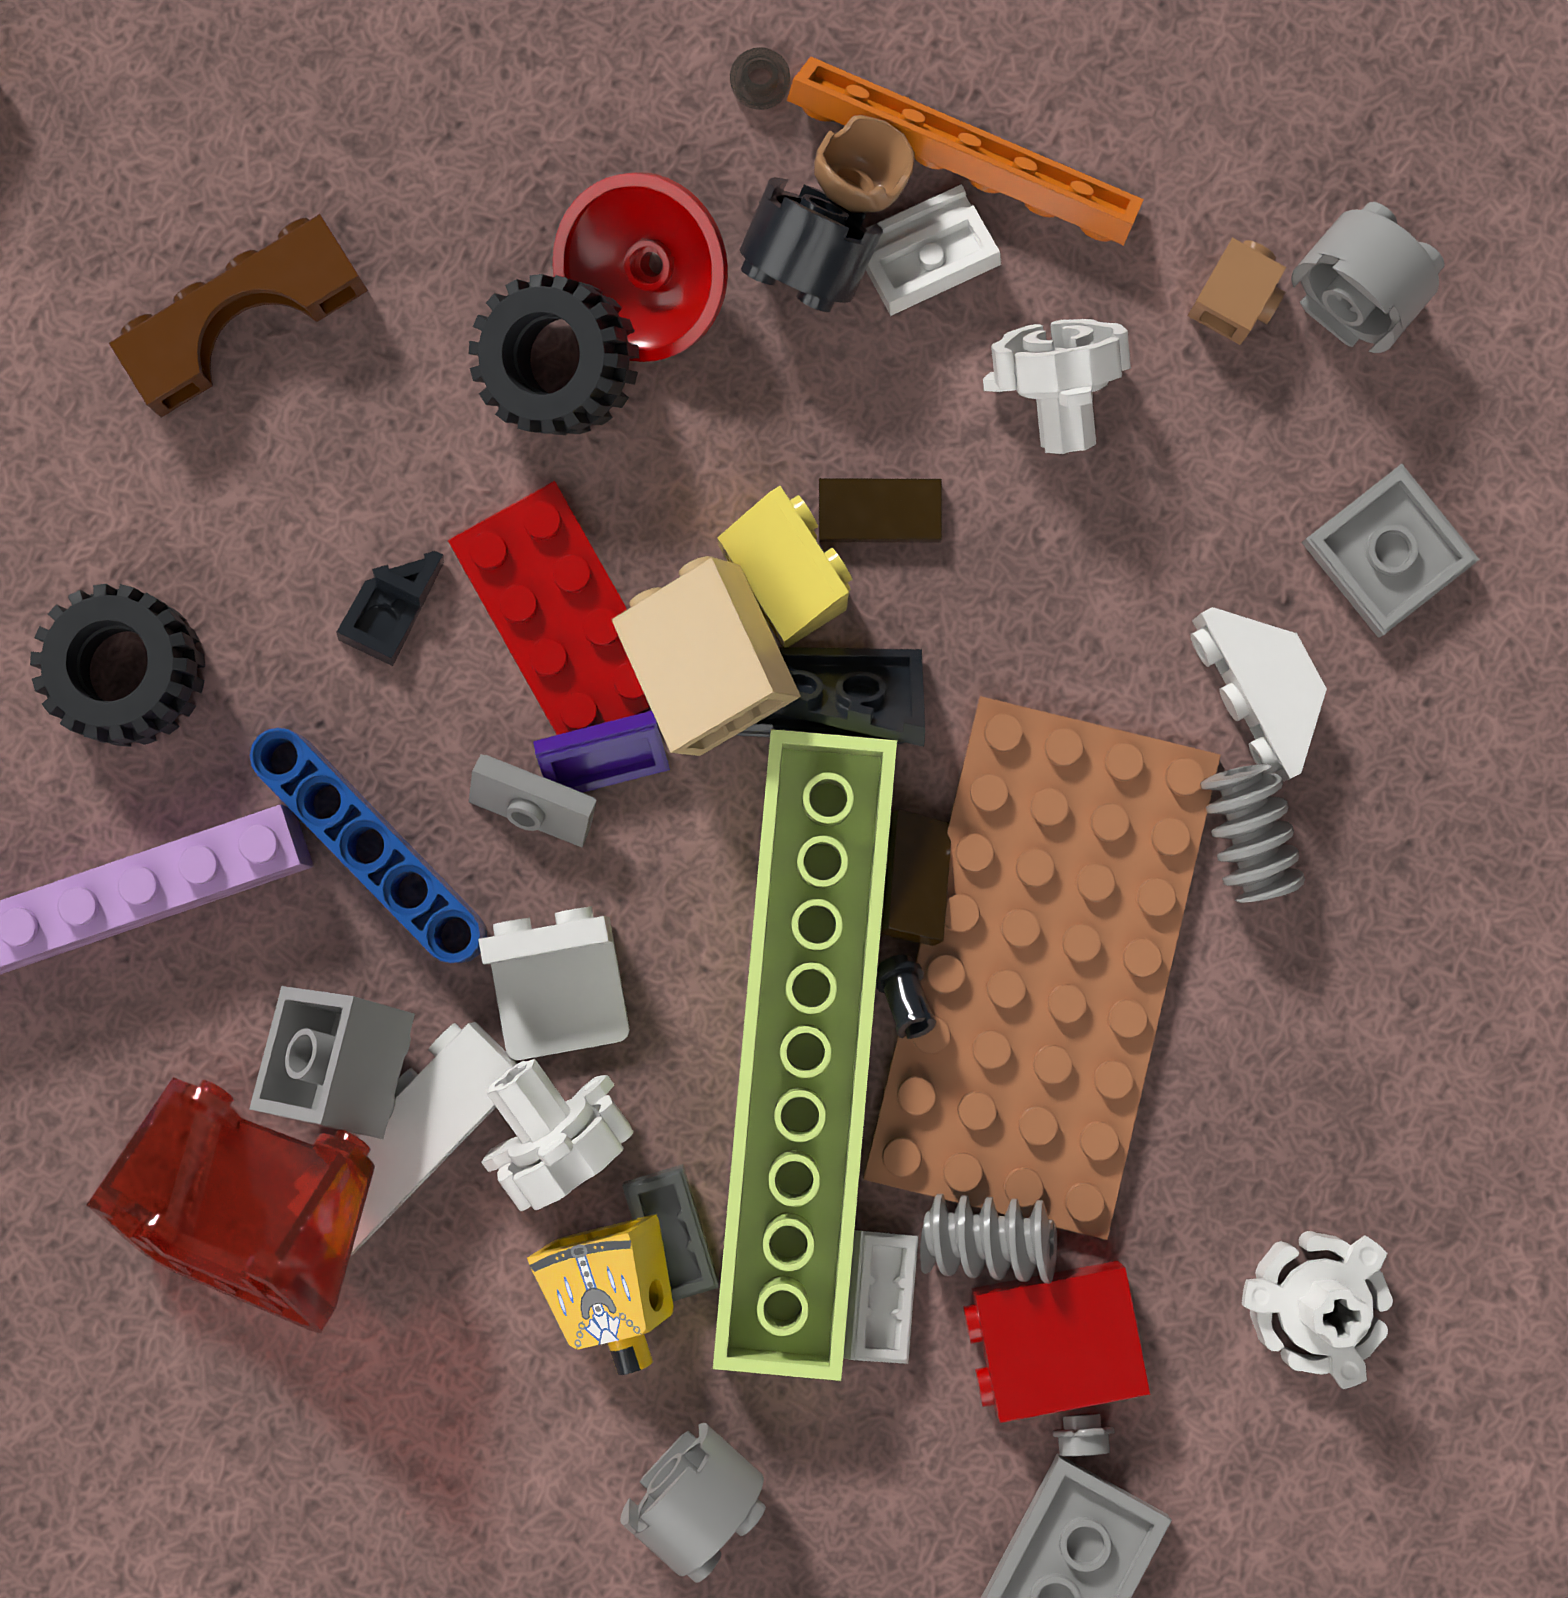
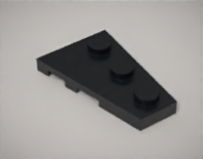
[774,647,925,747]

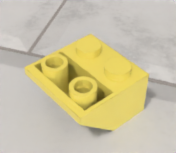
[717,486,852,648]

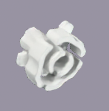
[983,319,1131,454]
[481,1059,634,1211]
[1242,1231,1393,1389]

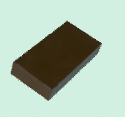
[819,478,942,543]
[880,809,951,946]

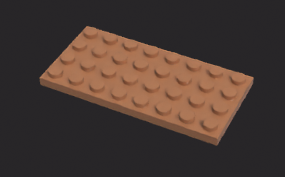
[863,696,1221,1240]

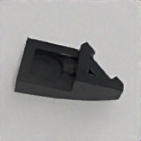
[336,551,444,666]

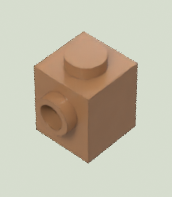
[1187,237,1287,345]

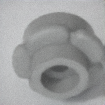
[1053,1414,1115,1456]

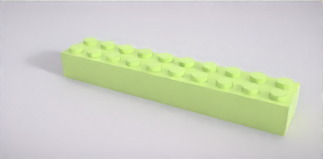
[713,729,897,1381]

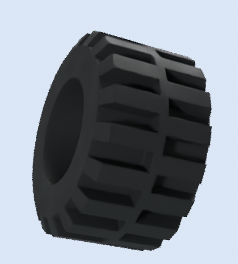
[468,274,639,435]
[30,584,206,747]

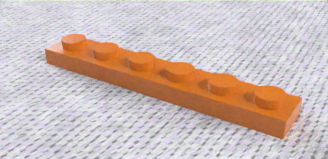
[786,56,1144,246]

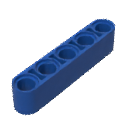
[250,728,487,963]

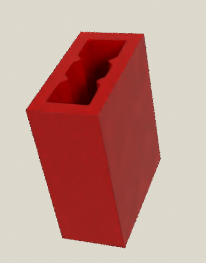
[963,1261,1151,1423]

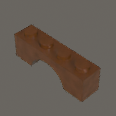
[109,214,368,418]

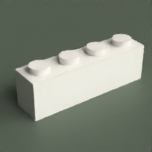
[290,1022,518,1260]

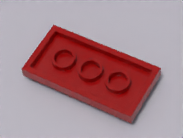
[448,481,651,735]

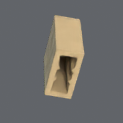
[612,556,801,756]

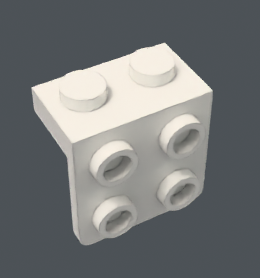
[479,907,630,1060]

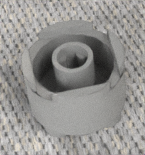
[1291,202,1445,353]
[620,1423,766,1583]

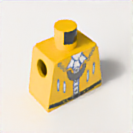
[527,1214,674,1375]

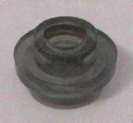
[730,47,790,110]

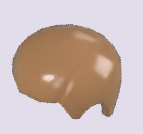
[814,115,915,213]

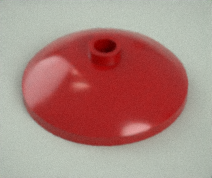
[552,172,728,362]

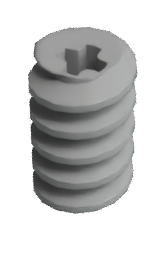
[1200,764,1305,903]
[920,1194,1057,1283]

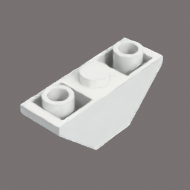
[1190,607,1327,781]

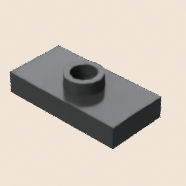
[622,1164,720,1301]

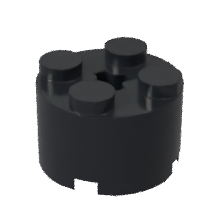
[740,177,883,312]

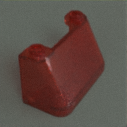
[86,1077,375,1333]

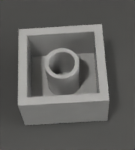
[249,986,415,1139]

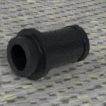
[876,954,936,1039]

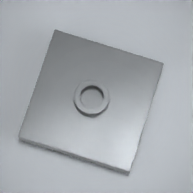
[1301,464,1480,638]

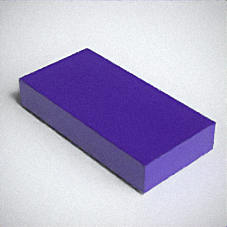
[533,711,670,793]

